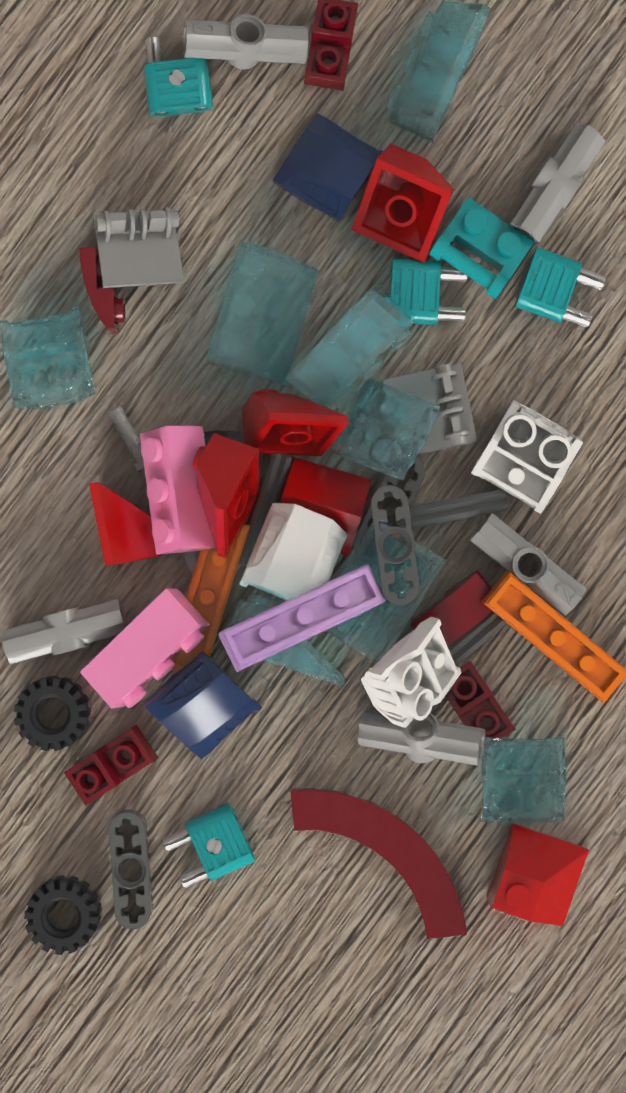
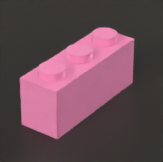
[140,426,215,555]
[80,588,210,708]

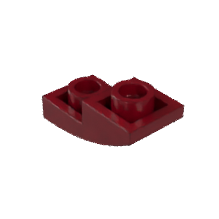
[304,0,358,91]
[79,247,126,334]
[410,570,492,647]
[445,661,516,752]
[64,724,159,806]

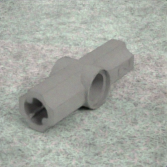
[183,14,309,69]
[510,122,606,244]
[470,513,587,616]
[1,599,128,664]
[358,709,485,766]

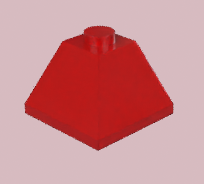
[351,143,454,263]
[242,389,349,456]
[193,433,259,558]
[89,482,162,566]
[486,823,589,926]

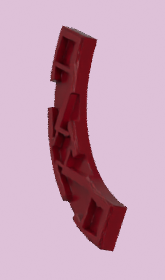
[290,788,467,939]

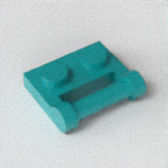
[428,197,534,300]

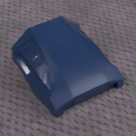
[273,113,383,223]
[143,651,262,759]

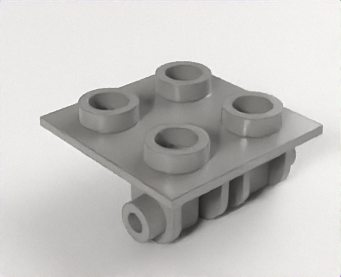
[93,207,184,288]
[382,363,478,457]

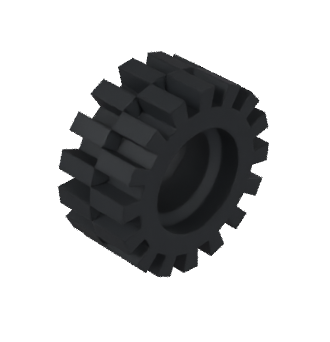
[14,676,91,751]
[24,875,102,955]

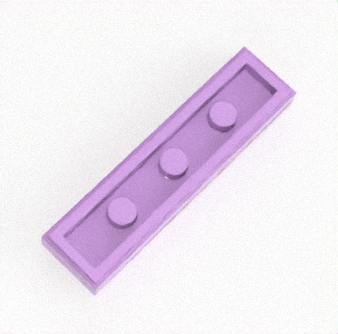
[218,564,386,672]

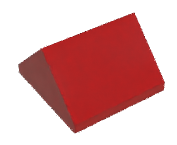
[280,457,371,556]

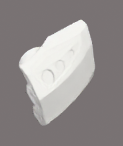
[471,400,583,514]
[239,503,348,601]
[361,617,462,728]

